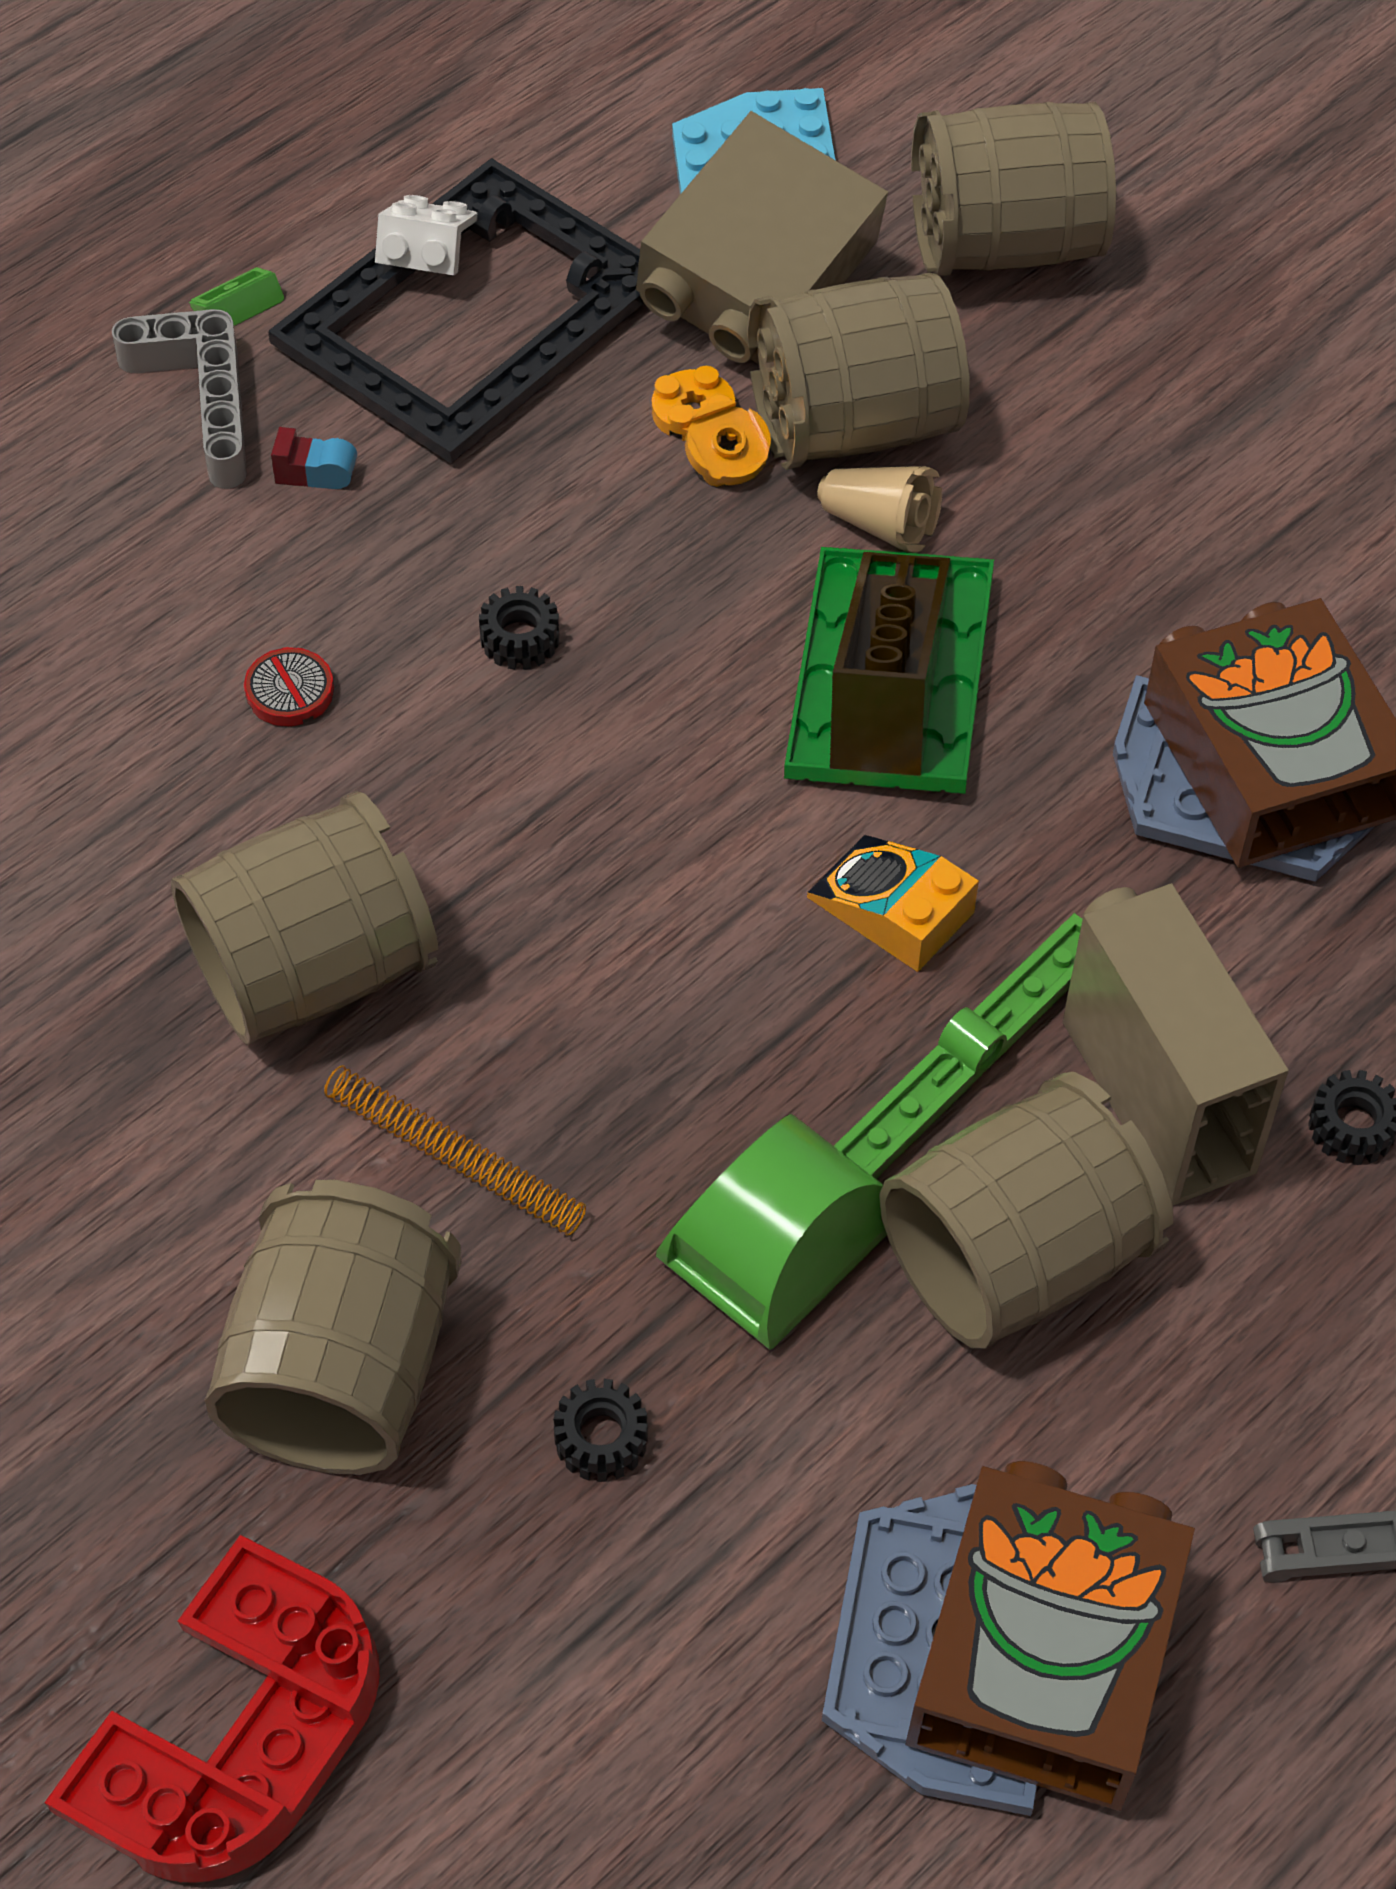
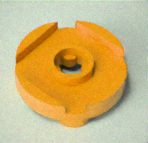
[652,366,735,441]
[685,401,771,487]

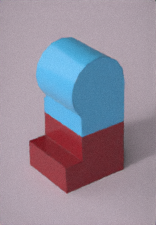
[271,427,358,489]

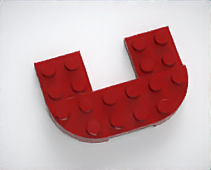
[44,1535,380,1883]

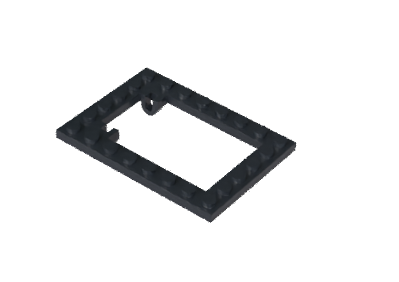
[268,158,644,463]

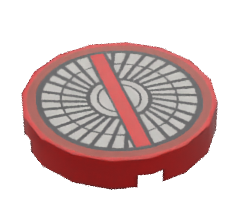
[244,647,334,727]

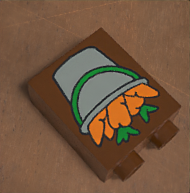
[1144,598,1396,868]
[905,1461,1195,1811]

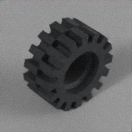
[479,586,559,670]
[1308,1070,1396,1165]
[554,1379,648,1482]

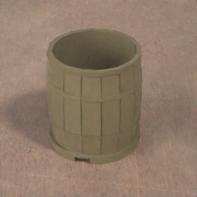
[911,102,1116,276]
[747,272,970,470]
[171,791,438,1045]
[879,1072,1173,1348]
[205,1180,462,1475]

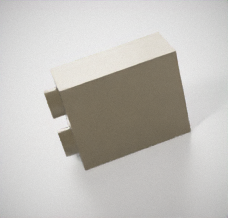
[636,111,888,364]
[1062,883,1289,1206]

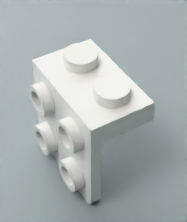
[375,195,477,275]

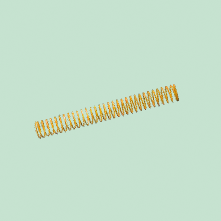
[324,1065,586,1236]

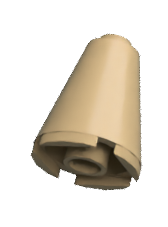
[817,466,942,553]

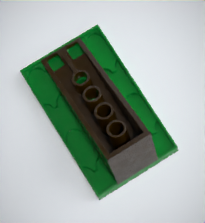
[784,547,994,794]

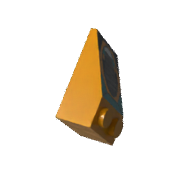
[807,835,979,972]

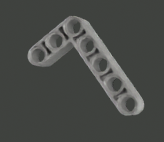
[112,309,247,489]

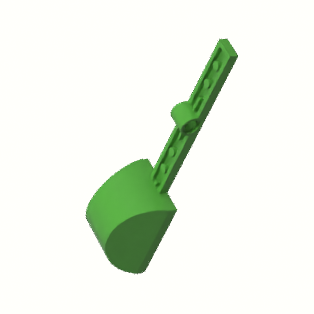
[656,913,1082,1350]

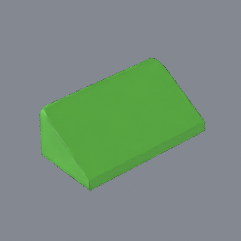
[189,267,284,326]

